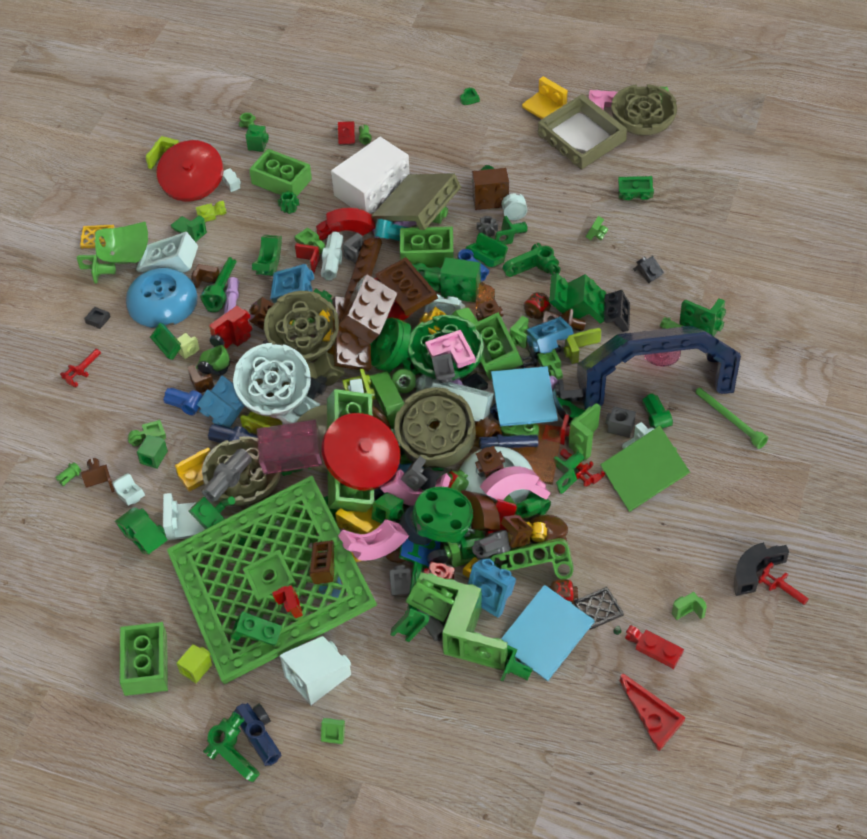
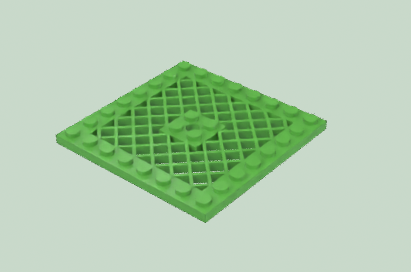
[167,476,377,685]

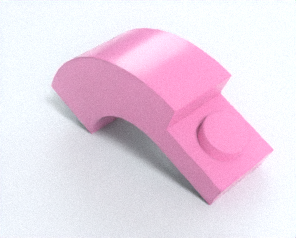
[480,466,550,500]
[380,469,451,506]
[338,519,409,561]

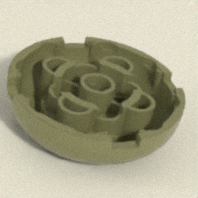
[611,84,677,136]
[264,291,339,361]
[202,436,281,506]

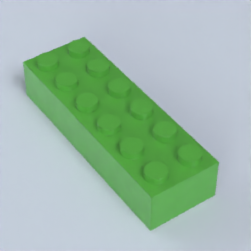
[327,389,374,513]

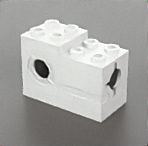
[331,137,410,215]

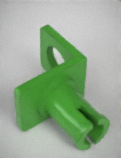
[77,255,116,284]

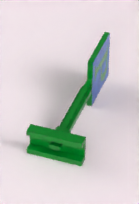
[390,539,441,642]

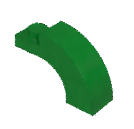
[252,235,282,276]

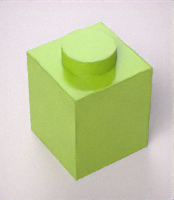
[177,644,213,684]

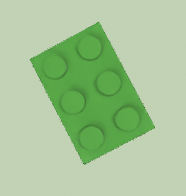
[249,149,312,196]
[400,227,454,267]
[472,312,523,380]
[120,622,168,696]

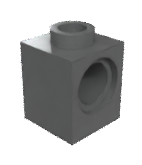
[605,406,636,438]

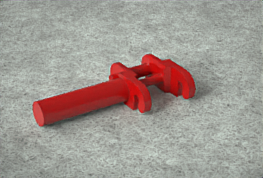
[60,349,101,388]
[559,448,605,487]
[758,562,809,605]

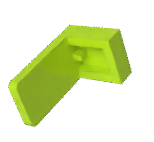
[564,328,601,364]

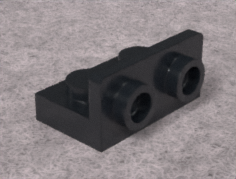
[604,290,630,332]

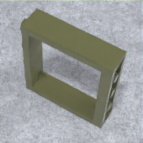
[538,94,627,170]

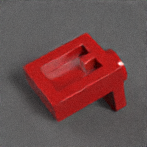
[272,585,303,619]

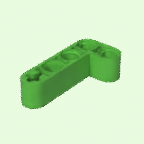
[369,371,404,429]
[490,538,574,580]

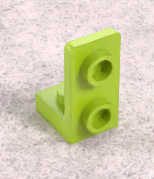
[146,136,179,169]

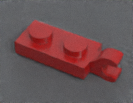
[625,625,684,669]

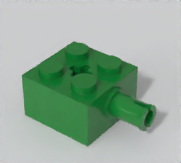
[424,257,481,302]

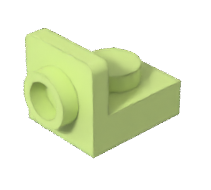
[177,333,200,359]

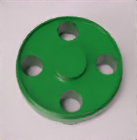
[370,318,411,373]
[412,487,473,543]

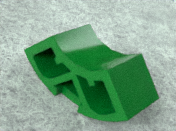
[114,507,168,555]

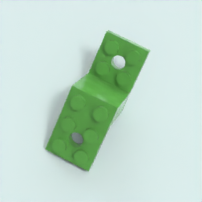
[418,572,508,671]

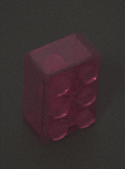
[257,419,323,474]

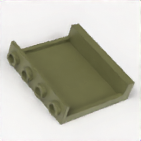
[372,173,461,230]

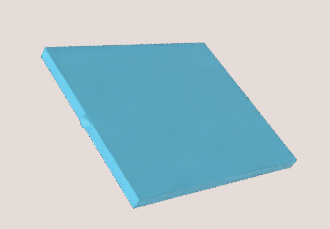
[491,366,558,427]
[501,585,595,681]

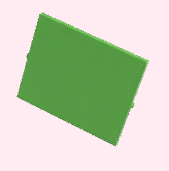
[600,426,690,512]

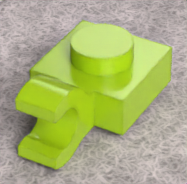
[195,201,227,222]

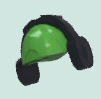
[196,335,231,376]

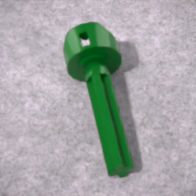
[200,257,237,312]

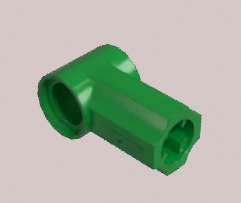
[642,393,673,429]
[516,492,551,519]

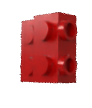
[209,305,253,348]

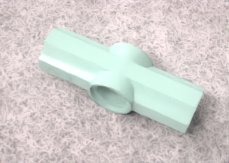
[321,232,343,280]

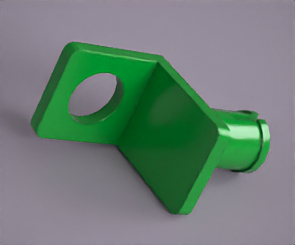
[494,216,528,245]
[554,450,585,494]
[501,645,533,681]

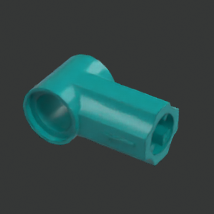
[374,219,409,241]

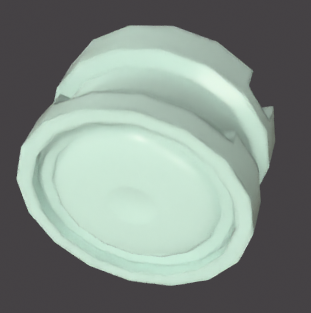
[502,193,527,220]

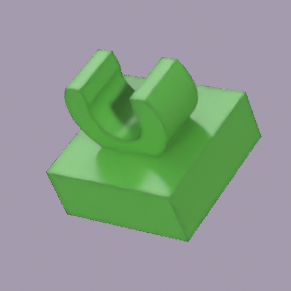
[585,216,608,240]
[321,718,345,744]

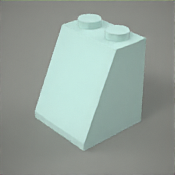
[280,636,351,705]

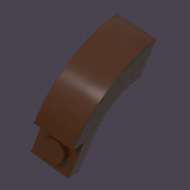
[461,490,500,532]

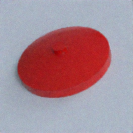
[157,140,224,202]
[321,413,400,491]

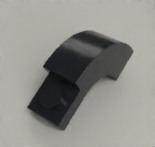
[734,542,789,596]

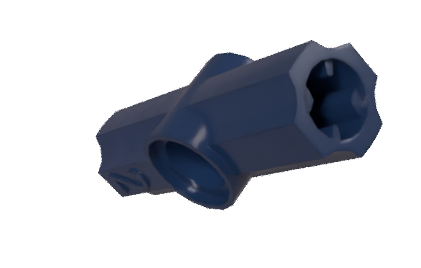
[208,424,268,443]
[233,703,282,766]

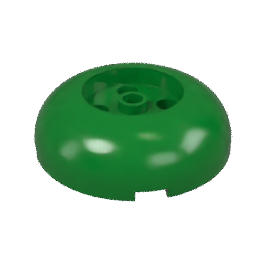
[408,315,484,381]

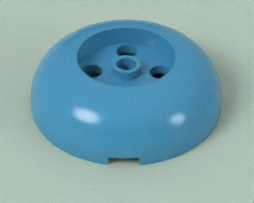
[126,268,198,328]

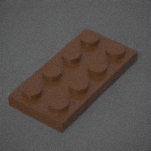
[375,257,438,316]
[332,296,371,372]

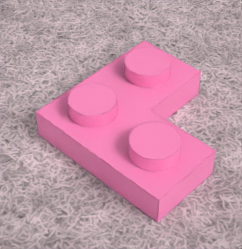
[589,90,617,110]
[425,330,475,368]

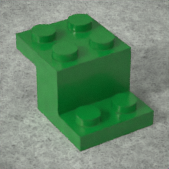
[549,273,607,324]

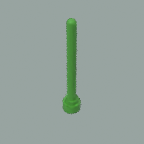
[695,388,768,449]

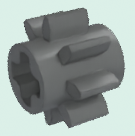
[477,216,498,237]

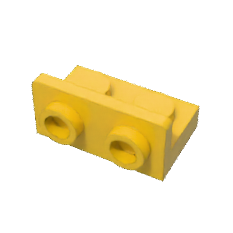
[175,448,211,492]

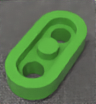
[501,423,539,437]

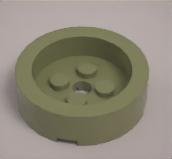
[395,387,476,468]

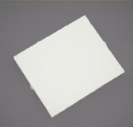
[552,113,611,158]

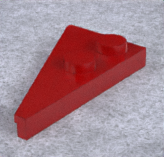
[619,673,686,751]

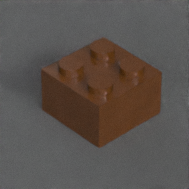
[472,168,509,210]

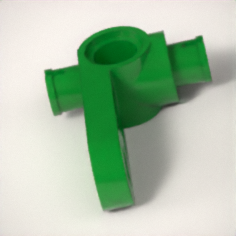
[502,243,561,277]
[203,712,260,782]

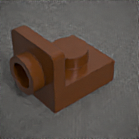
[191,264,220,288]
[187,365,214,393]
[501,515,533,548]

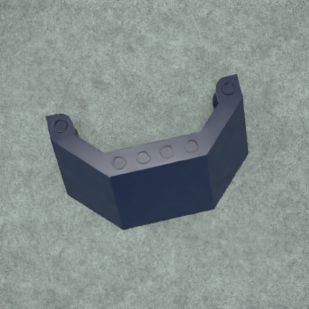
[577,326,741,410]

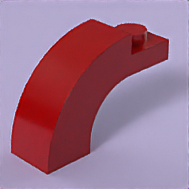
[316,208,375,241]

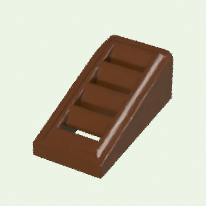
[309,540,334,584]

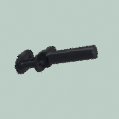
[520,345,562,369]

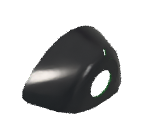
[553,389,585,423]
[420,466,452,491]

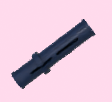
[479,434,538,450]

